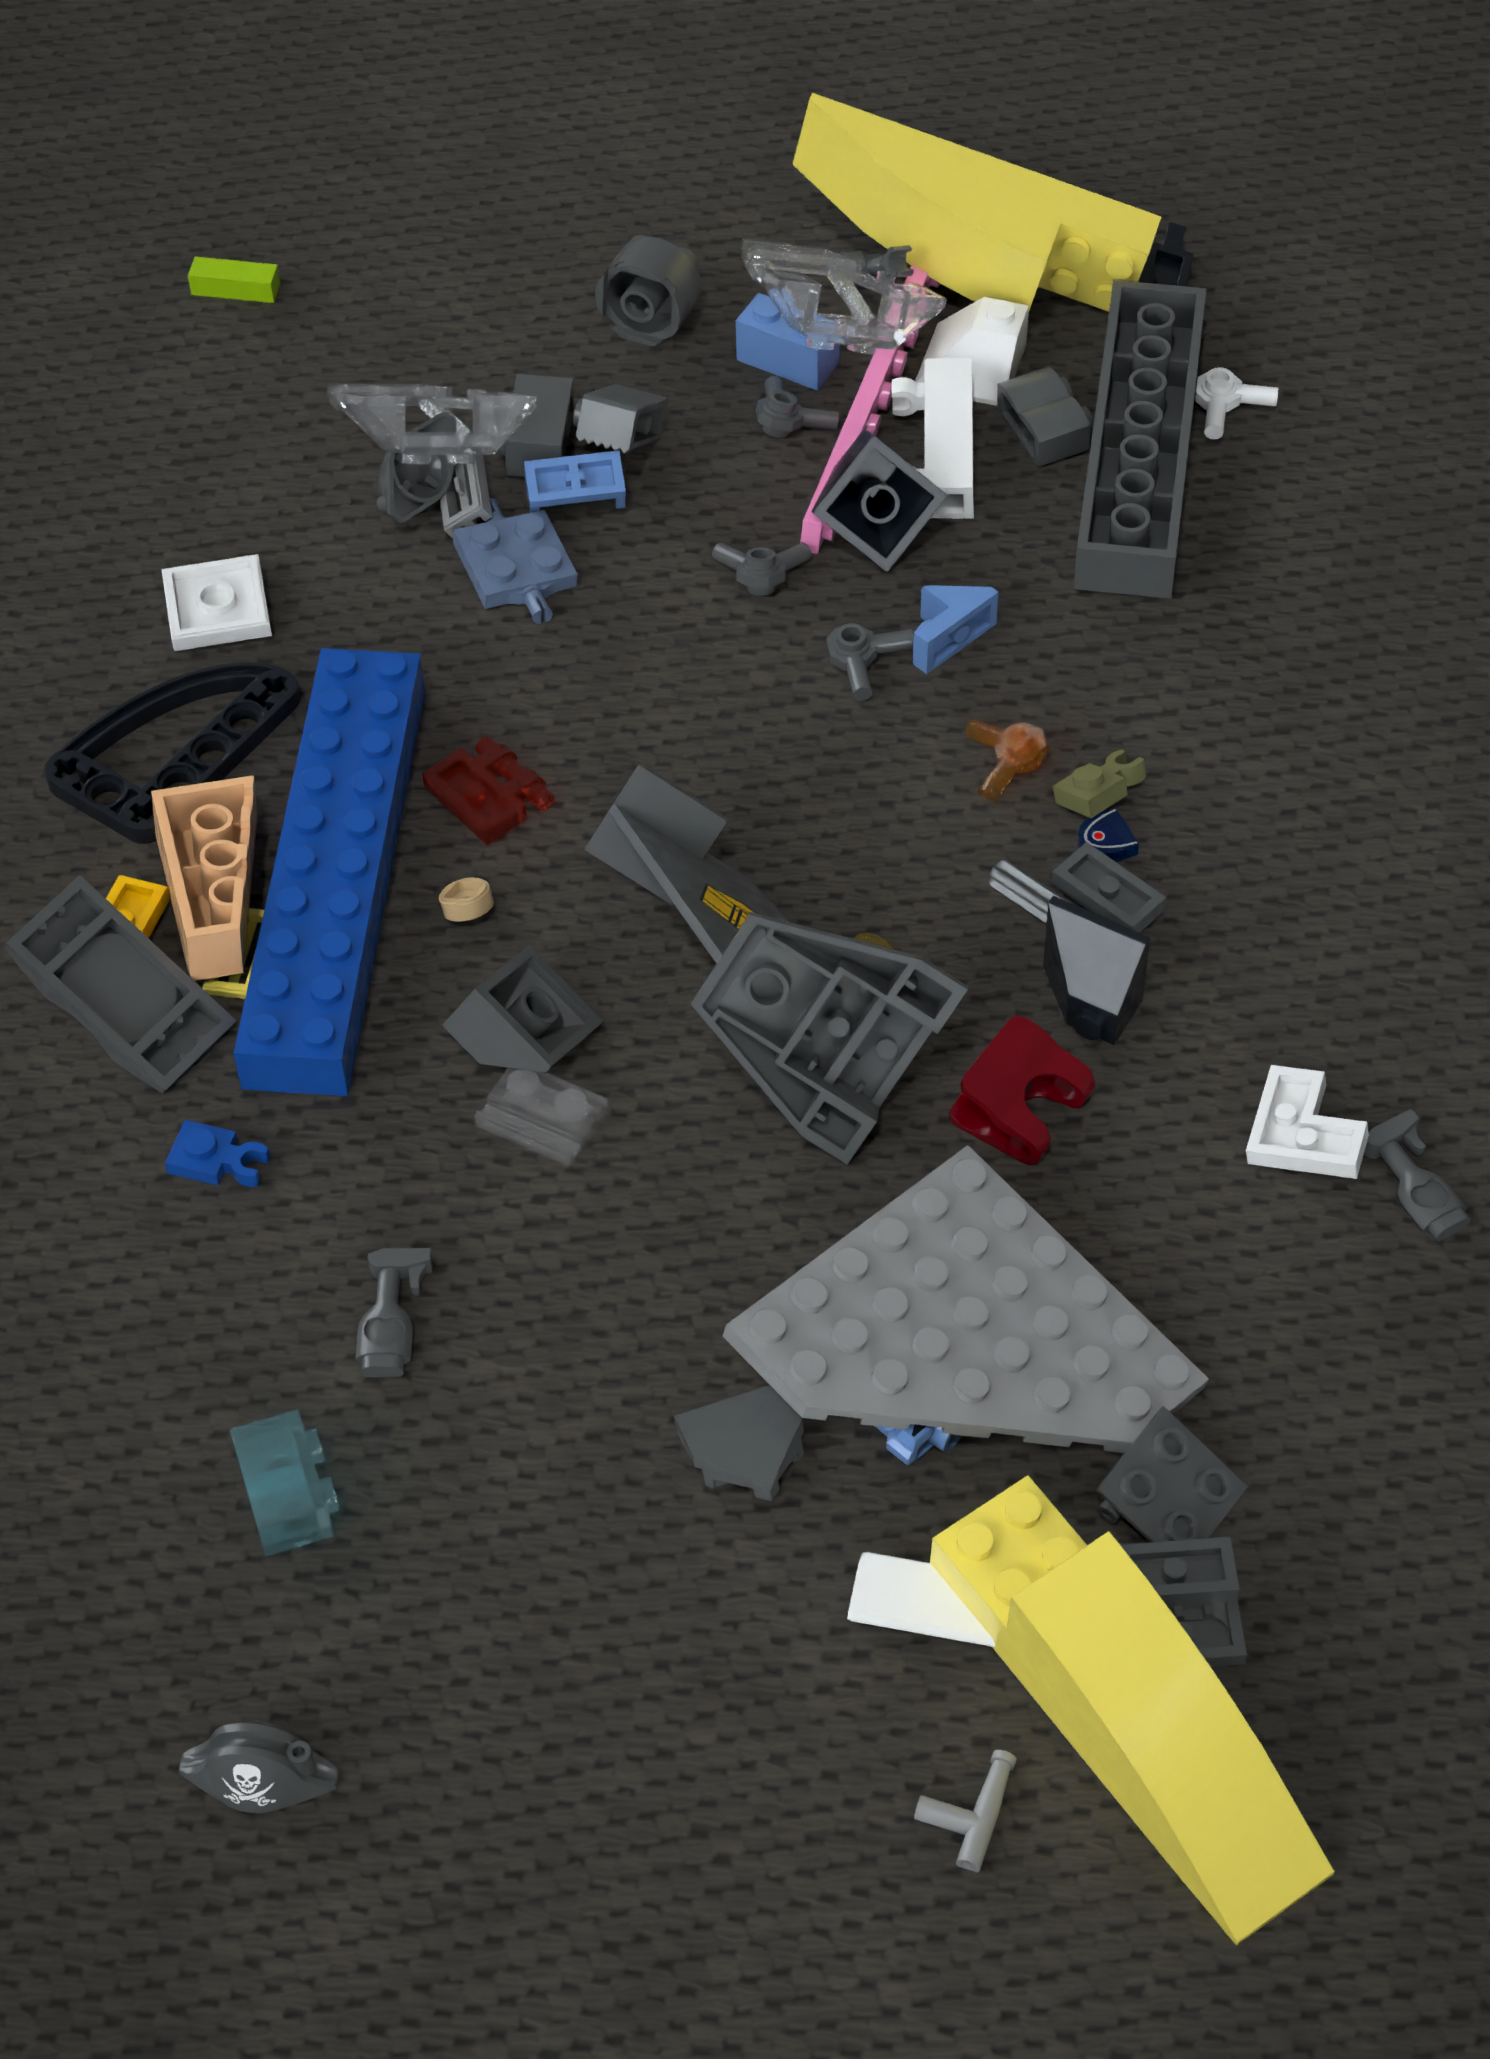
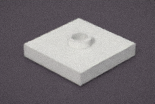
[162,554,272,652]

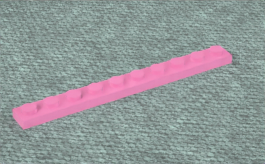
[800,265,940,554]

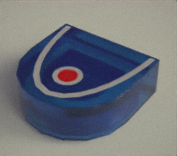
[1077,807,1139,862]

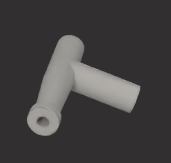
[914,1750,1017,1872]

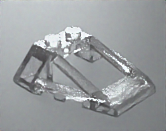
[741,238,947,355]
[327,383,538,464]

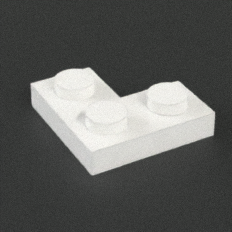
[1246,1065,1369,1179]

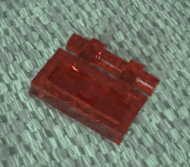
[422,736,555,845]

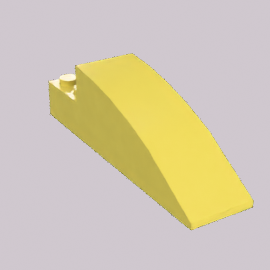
[793,93,1161,312]
[930,1475,1334,1945]

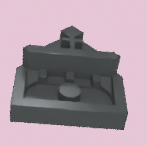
[674,1385,804,1501]

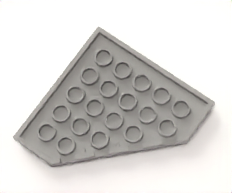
[722,1145,1209,1453]

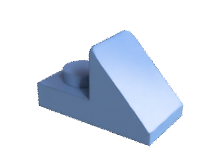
[913,585,999,674]

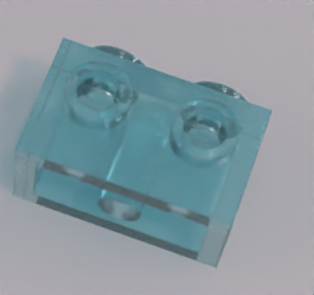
[230,1409,340,1556]

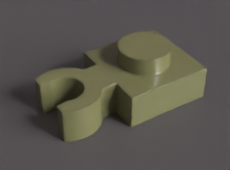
[1053,750,1146,818]

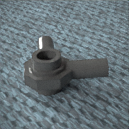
[756,376,839,438]
[712,543,811,596]
[826,623,913,701]

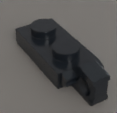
[1139,222,1194,286]

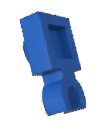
[165,1120,270,1187]

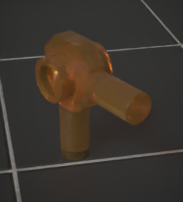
[966,719,1049,802]

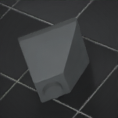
[442,945,604,1073]

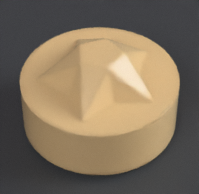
[439,877,494,922]

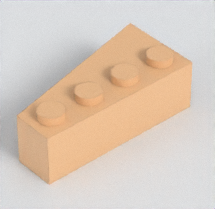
[151,775,257,981]

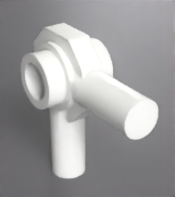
[1195,368,1279,439]

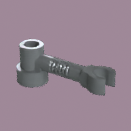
[837,245,914,289]

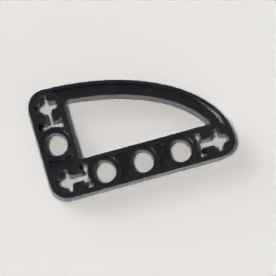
[44,662,300,844]

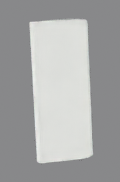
[847,1552,996,1647]

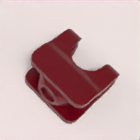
[949,1016,1095,1165]

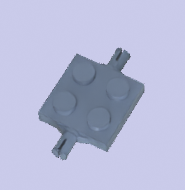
[453,498,578,624]

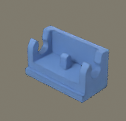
[524,450,626,513]

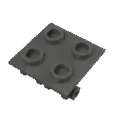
[1096,1406,1248,1543]

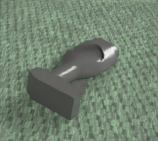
[1364,1109,1471,1242]
[355,1248,433,1377]

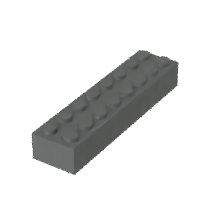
[1074,280,1207,599]

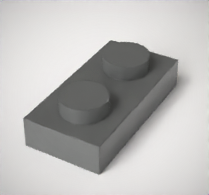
[1051,842,1167,933]

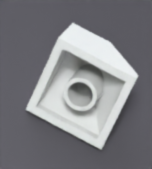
[915,297,1029,406]

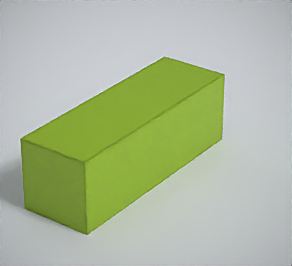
[188,257,281,303]

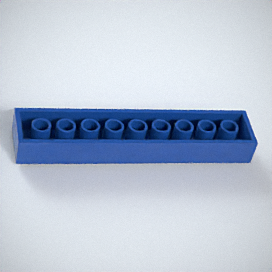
[233,648,425,1096]

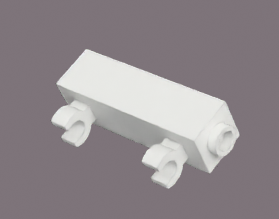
[892,357,974,519]

